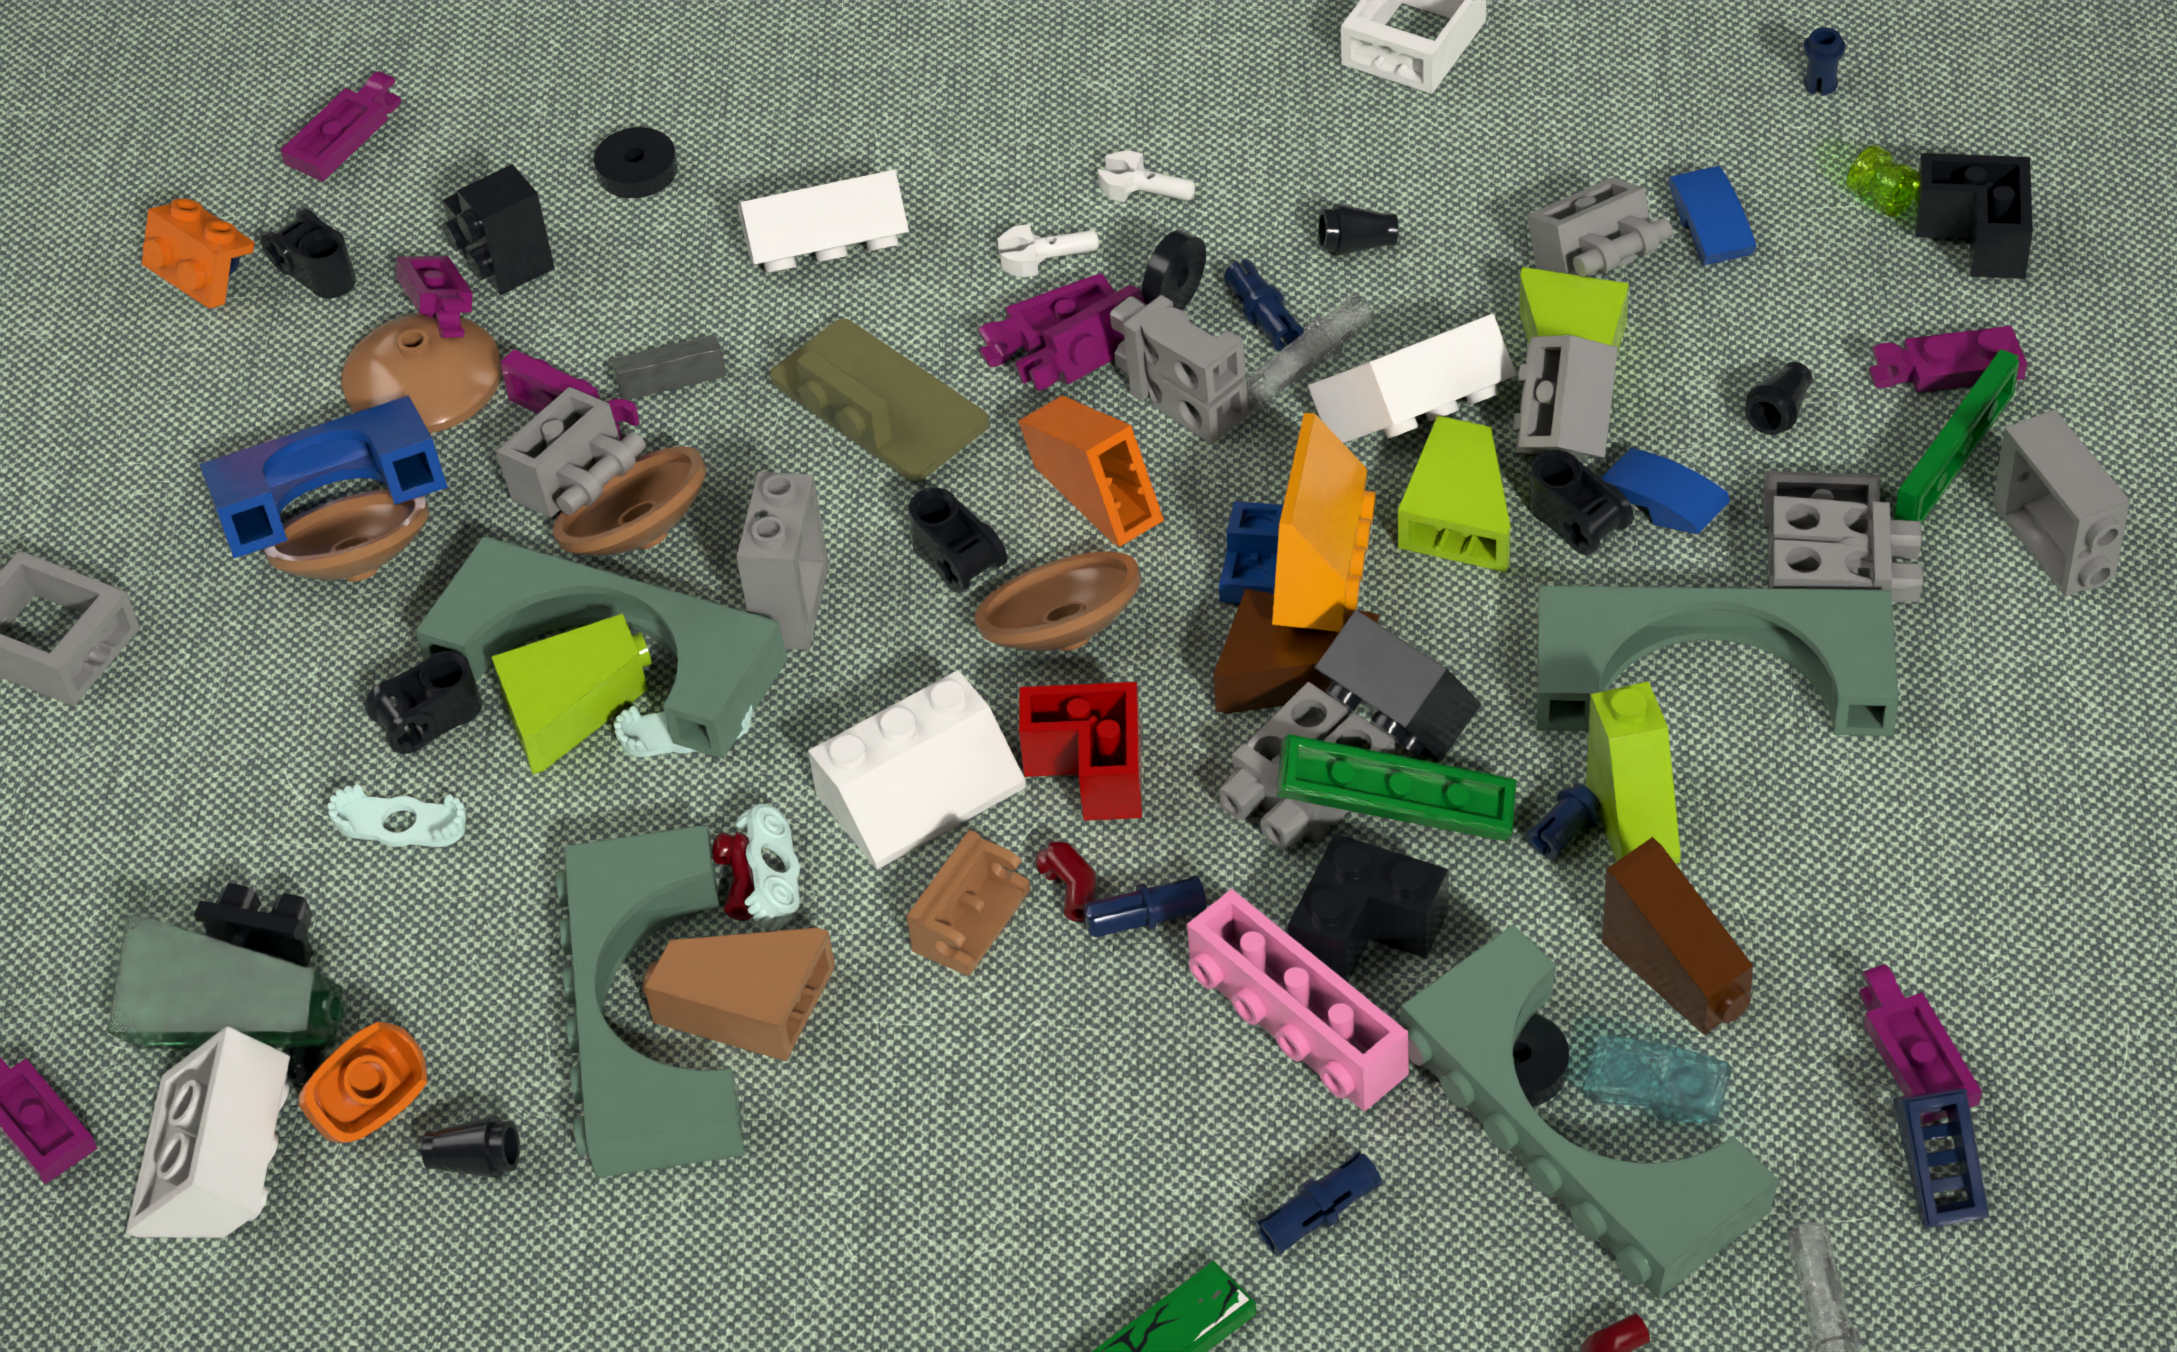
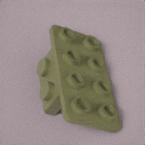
[770,318,989,482]

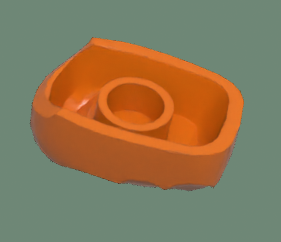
[299,1022,428,1144]

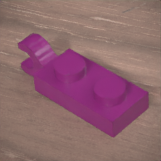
[280,71,401,182]
[396,256,473,338]
[978,273,1115,367]
[1015,285,1145,391]
[1869,325,2027,393]
[500,349,640,441]
[1859,964,1982,1125]
[0,1057,97,1185]

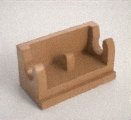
[907,830,1031,976]

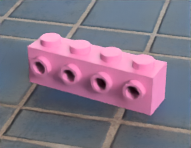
[1187,889,1409,1112]

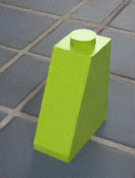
[1519,267,1629,356]
[1398,415,1511,573]
[491,613,652,774]
[1586,681,1681,864]

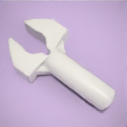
[1098,150,1195,203]
[997,224,1099,277]

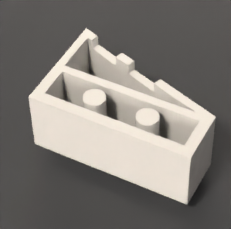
[1308,314,1517,443]

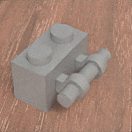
[1527,177,1673,278]
[1512,335,1618,458]
[496,387,646,518]

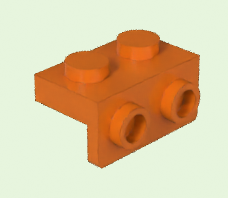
[141,199,255,309]

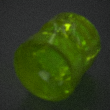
[1846,144,1918,217]

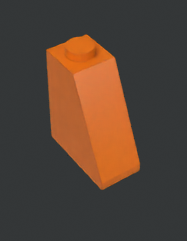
[1018,395,1164,547]

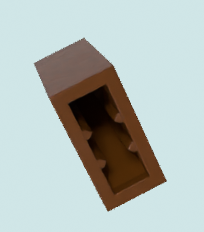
[1213,589,1380,713]
[1602,837,1753,1035]

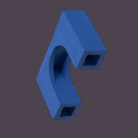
[199,395,448,558]

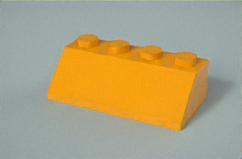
[1272,413,1376,632]

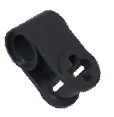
[261,208,356,299]
[1529,450,1634,556]
[908,487,1008,593]
[364,651,483,754]

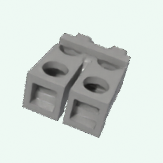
[1110,295,1249,444]
[1768,496,1923,602]
[1219,682,1395,851]

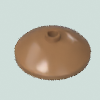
[341,313,502,433]
[553,446,706,556]
[264,489,429,582]
[975,552,1141,651]

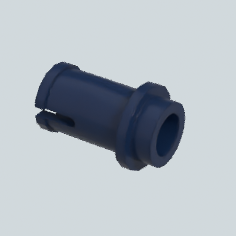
[1804,27,1845,96]
[1527,784,1601,859]

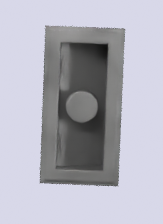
[611,334,727,400]
[1764,471,1880,528]

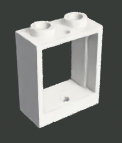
[1341,0,1486,94]

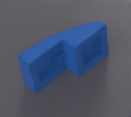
[1668,165,1757,266]
[1601,448,1730,535]
[1219,501,1283,604]

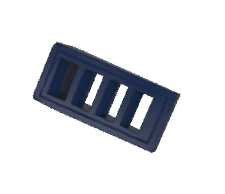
[1893,1088,1989,1228]

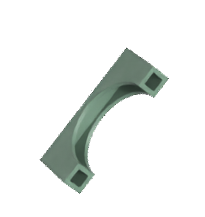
[415,536,788,759]
[1537,585,1899,736]
[556,825,745,1178]
[1399,924,1779,1299]

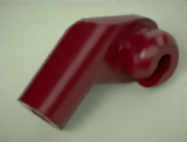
[712,831,755,921]
[1035,841,1097,922]
[1581,1313,1650,1352]

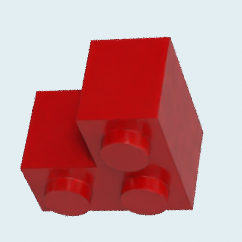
[1019,682,1142,821]

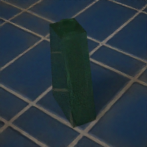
[108,915,345,1049]

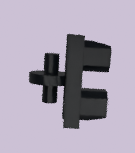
[194,883,314,982]

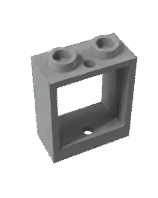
[1993,409,2130,597]
[736,471,829,650]
[0,550,140,707]

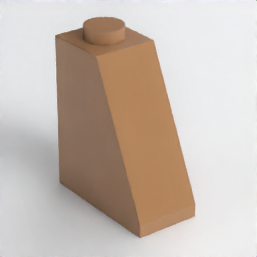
[642,928,835,1062]

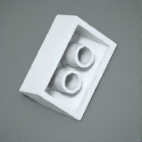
[737,169,909,273]
[808,670,1026,870]
[126,1026,290,1238]

